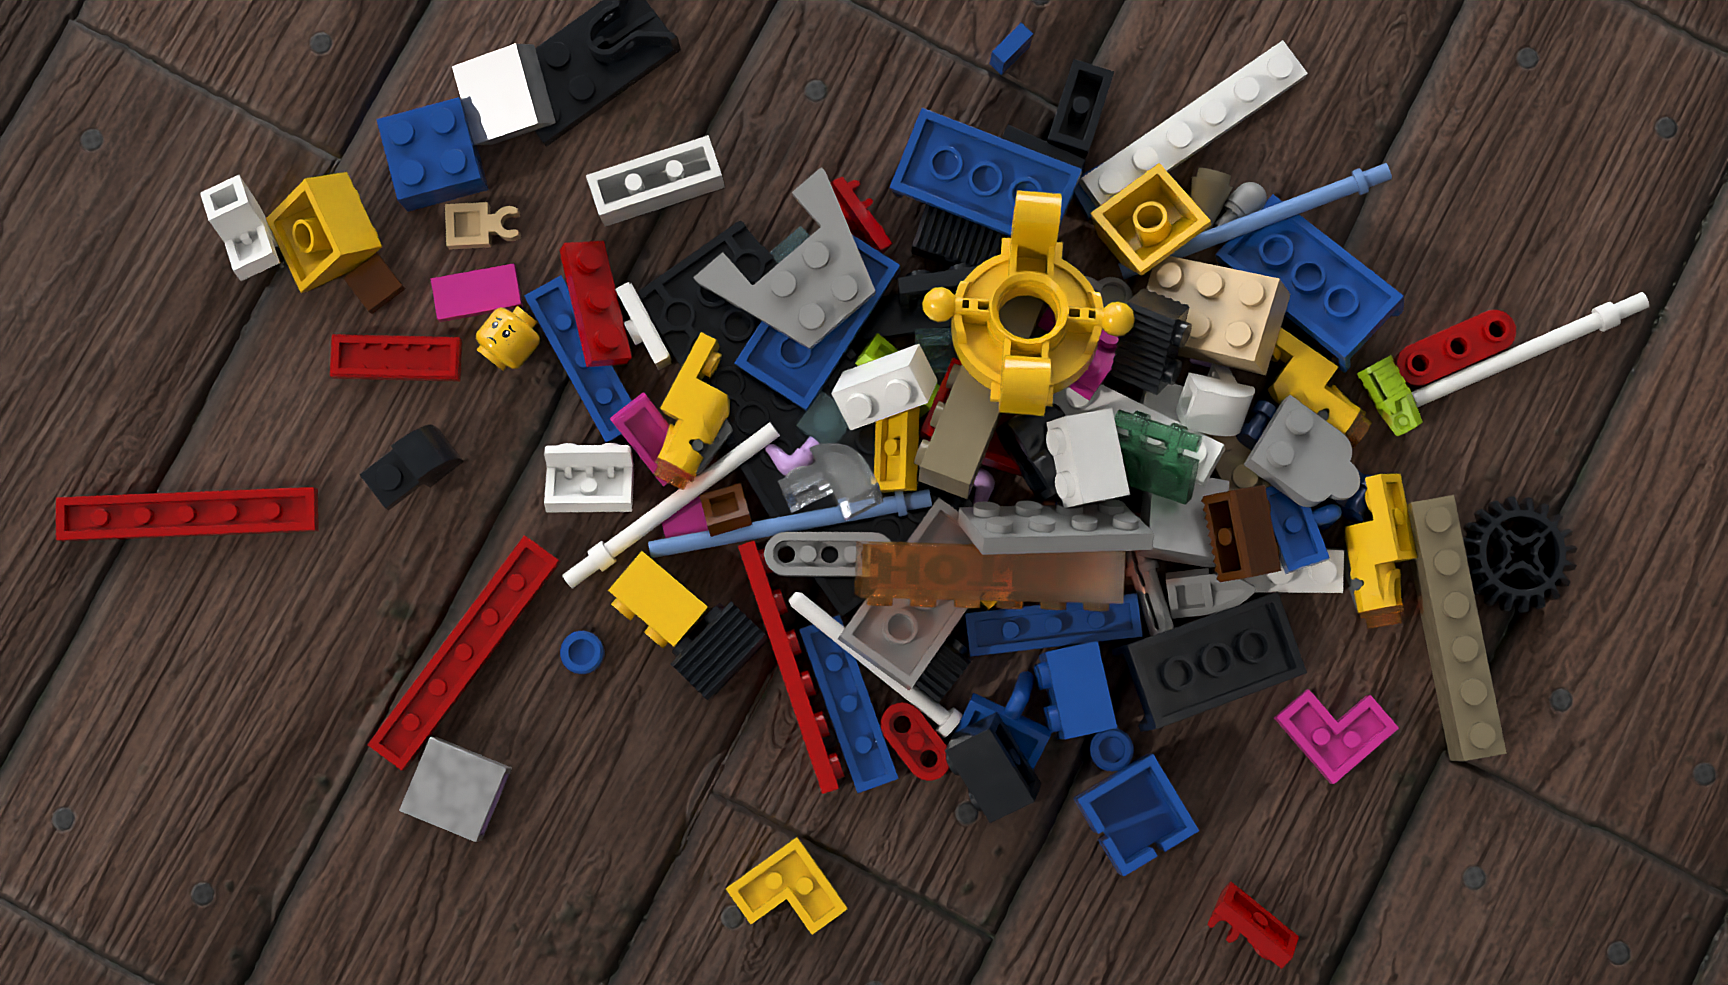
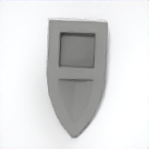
[1166,568,1256,619]

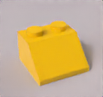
[1090,163,1212,276]
[266,172,382,293]

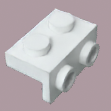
[544,443,634,512]

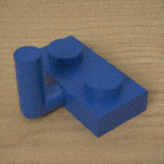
[1265,486,1342,574]
[954,671,1052,770]

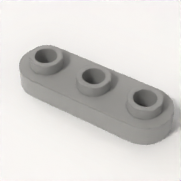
[764,532,895,577]

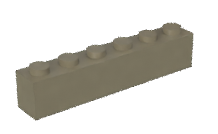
[914,253,1047,499]
[1407,495,1507,761]

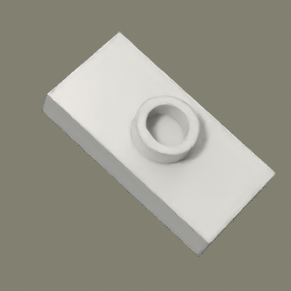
[615,282,672,370]

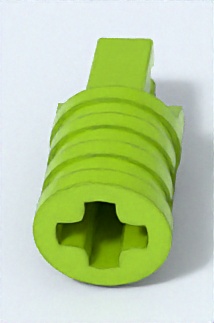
[1356,355,1423,436]

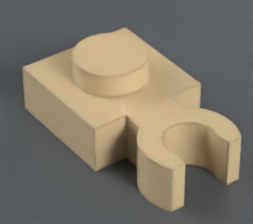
[445,202,521,249]

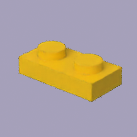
[873,406,920,493]

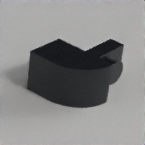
[359,424,464,510]

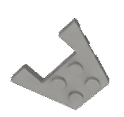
[693,167,876,350]

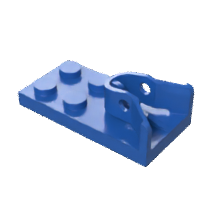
[890,108,1082,237]
[1215,194,1404,373]
[734,235,901,411]

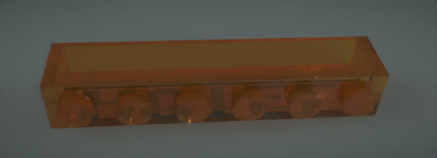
[854,541,1126,611]

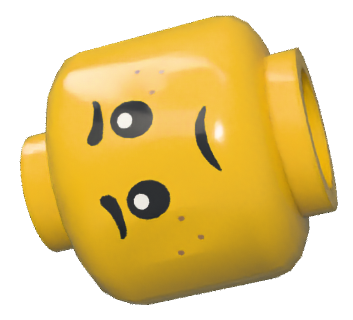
[476,306,540,371]

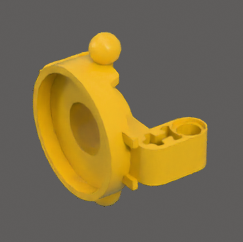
[922,190,1135,416]

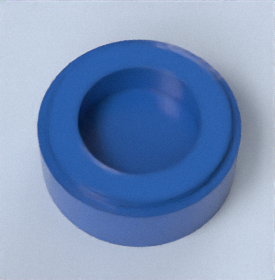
[560,631,605,674]
[1089,728,1134,771]

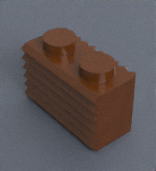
[1201,485,1281,582]

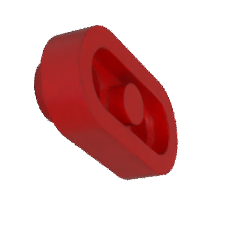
[880,703,949,781]

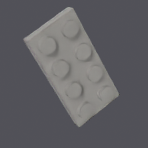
[838,498,1005,690]
[958,499,1154,555]

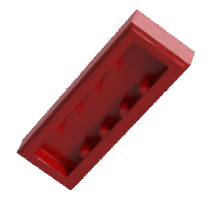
[330,334,462,382]

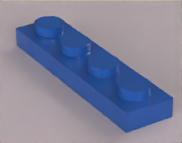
[524,275,632,443]
[965,593,1142,657]
[799,615,899,793]

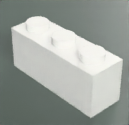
[586,135,725,227]

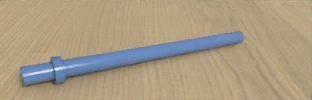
[1118,163,1392,279]
[648,489,932,558]

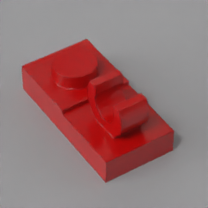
[830,176,893,254]
[1208,881,1299,969]

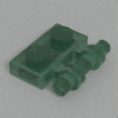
[1114,410,1202,505]

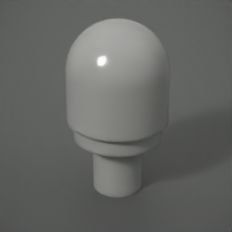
[1214,182,1267,227]

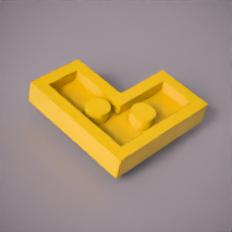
[726,836,848,935]

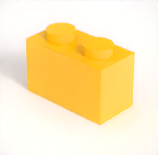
[608,551,711,649]

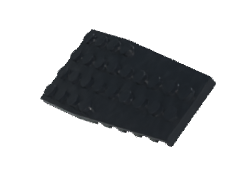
[638,221,974,617]

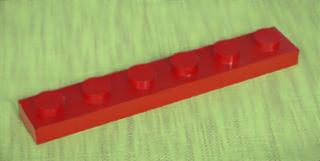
[56,487,319,542]
[367,535,561,771]
[738,541,845,794]

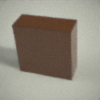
[343,253,405,314]
[699,483,753,537]

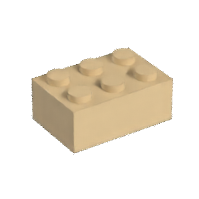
[1146,256,1291,375]

